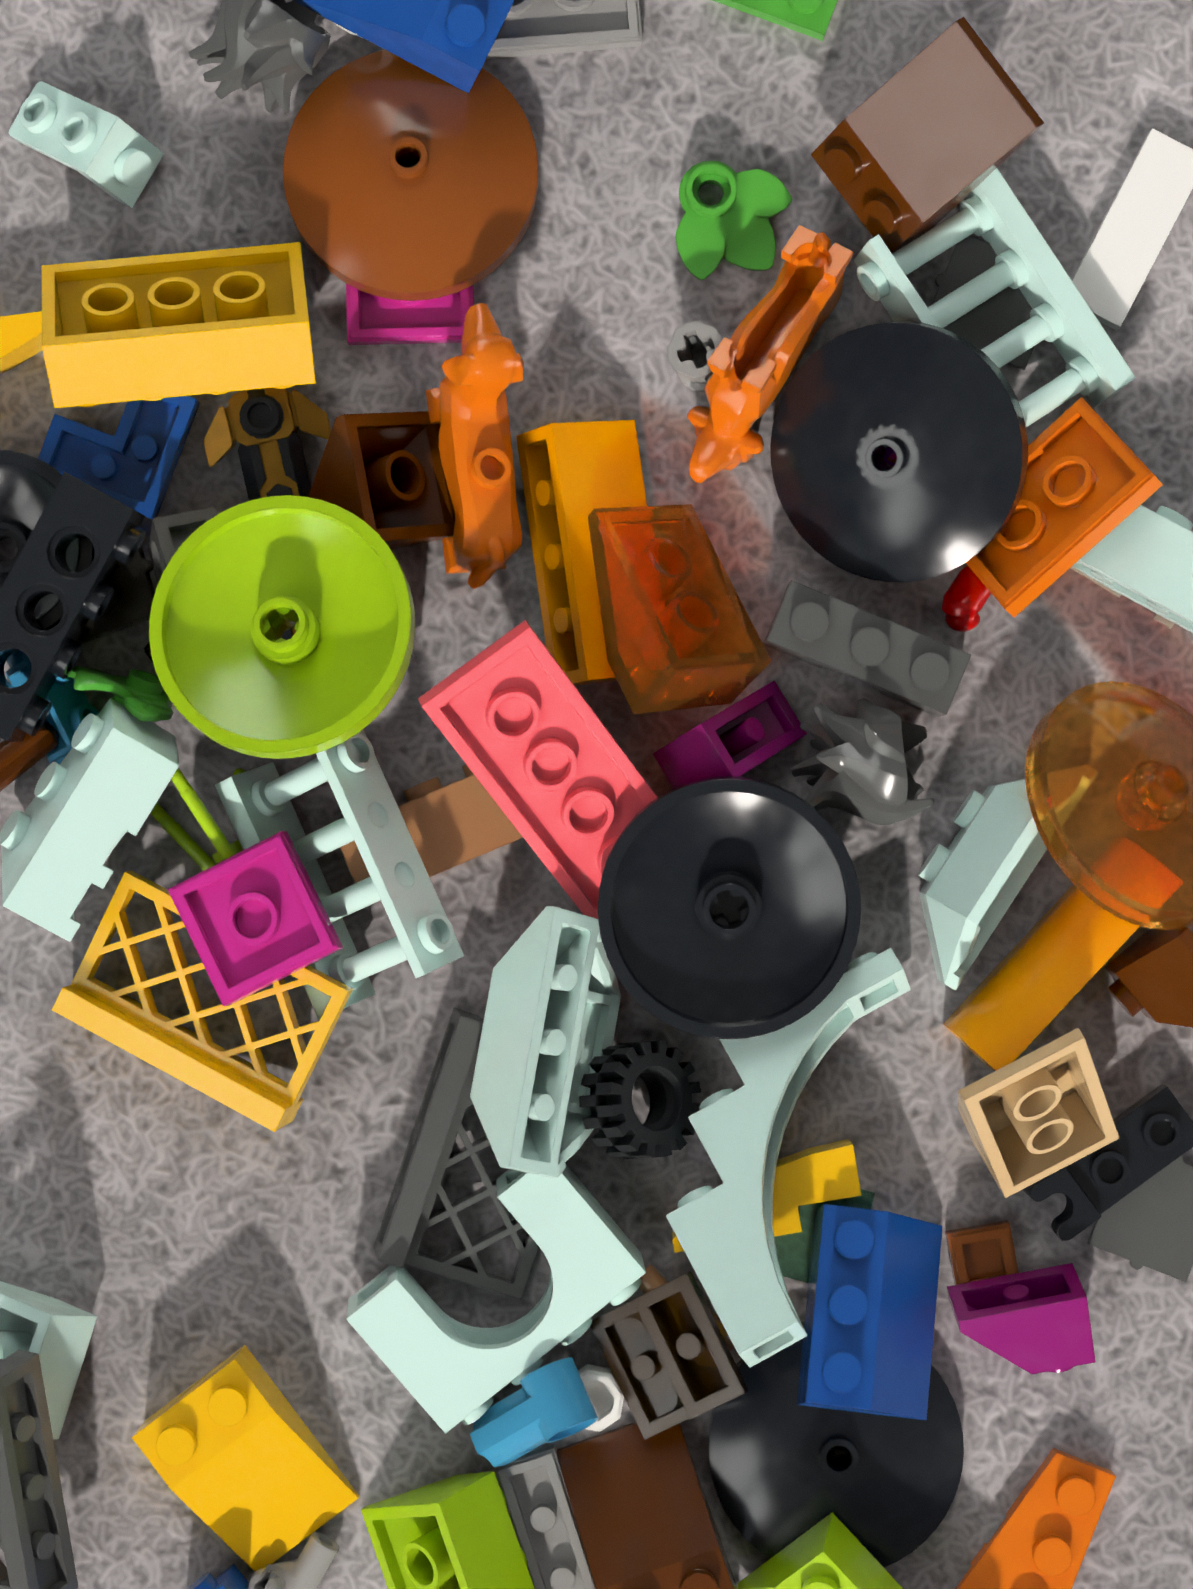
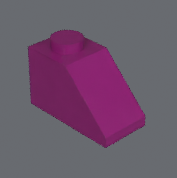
[653,680,807,788]
[947,1263,1096,1374]

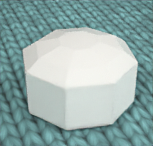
[578,1364,624,1432]

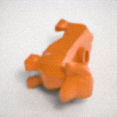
[687,225,853,483]
[425,303,524,589]

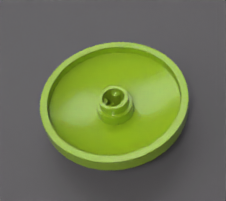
[149,495,415,759]

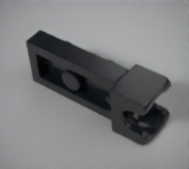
[1023,1084,1193,1241]

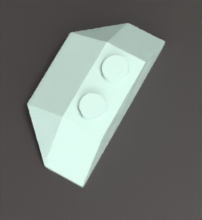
[918,767,1096,991]
[470,906,621,1178]

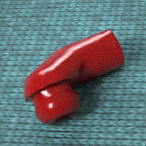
[942,566,991,632]

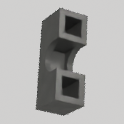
[763,580,971,717]

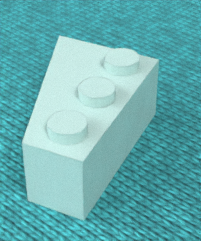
[1070,505,1193,633]
[0,698,179,942]

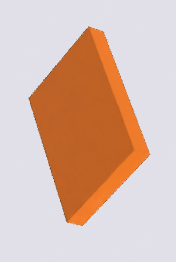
[965,397,1163,618]

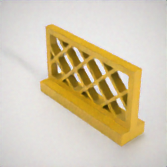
[52,870,353,1132]

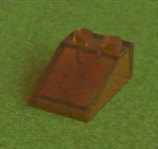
[588,504,772,714]

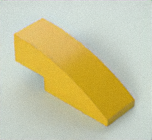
[672,1139,862,1253]

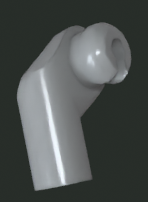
[248,1532,340,1589]

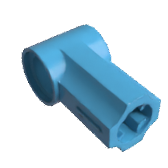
[470,1358,599,1468]

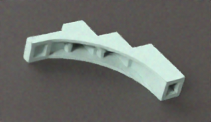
[666,948,911,1368]

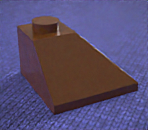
[308,411,455,549]
[1104,918,1193,1028]

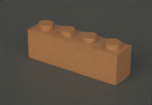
[340,765,523,883]

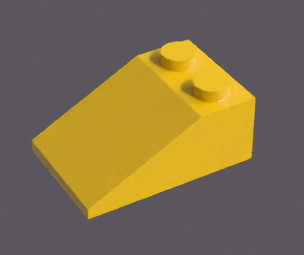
[132,1345,359,1571]

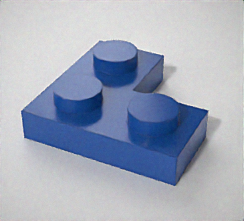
[38,396,200,520]

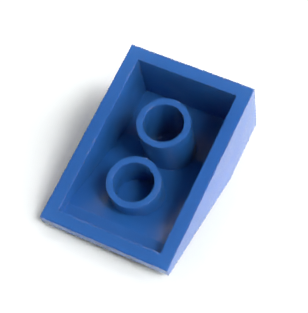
[295,0,514,93]

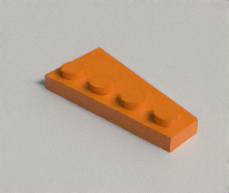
[955,1448,1116,1589]

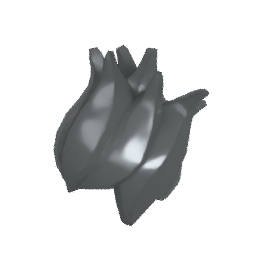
[189,0,331,114]
[791,698,934,825]

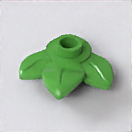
[675,160,793,280]
[68,665,174,722]

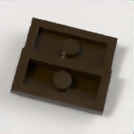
[590,1271,749,1440]

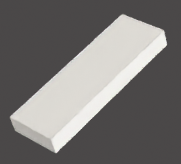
[1072,128,1193,331]

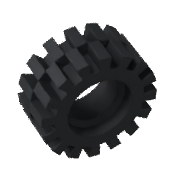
[579,1040,701,1159]

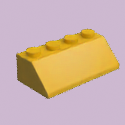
[41,242,316,408]

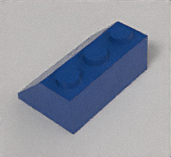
[797,1204,943,1420]

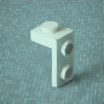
[8,81,164,208]

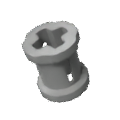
[667,321,723,392]

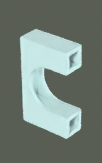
[346,1163,646,1434]

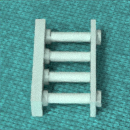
[854,168,1136,427]
[215,729,464,1020]

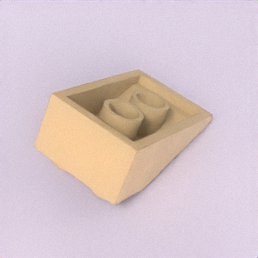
[958,1028,1119,1198]

